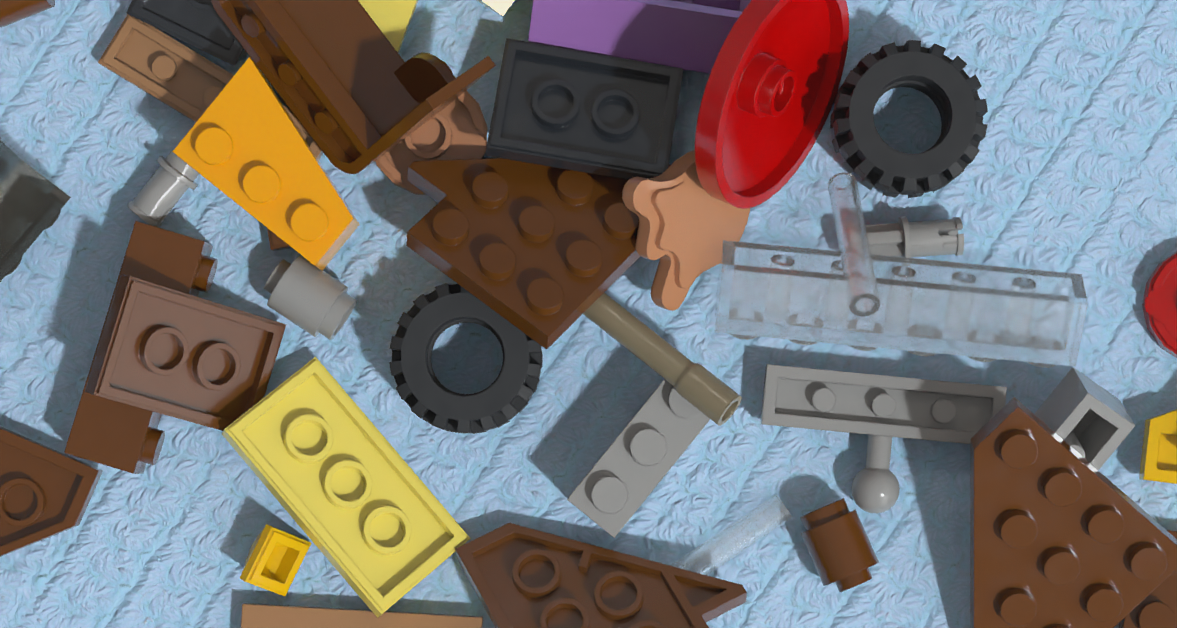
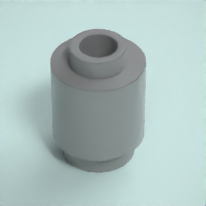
[264,256,357,340]

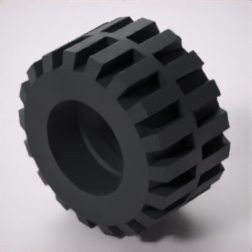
[830,40,988,198]
[389,283,543,434]

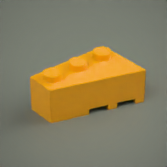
[172,57,360,270]

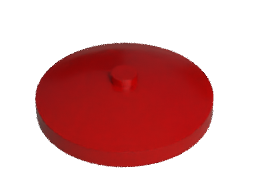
[695,0,849,209]

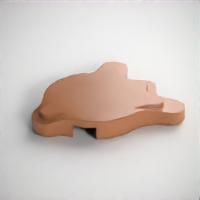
[622,150,750,311]

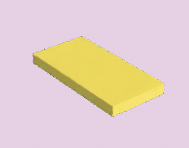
[222,357,471,618]

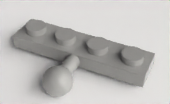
[760,364,1007,513]

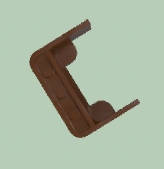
[211,0,496,174]

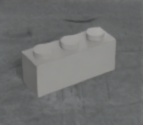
[567,379,710,538]

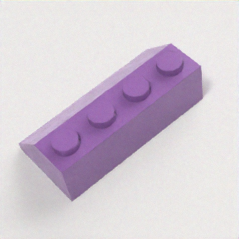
[528,0,751,73]

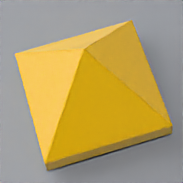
[240,524,311,596]

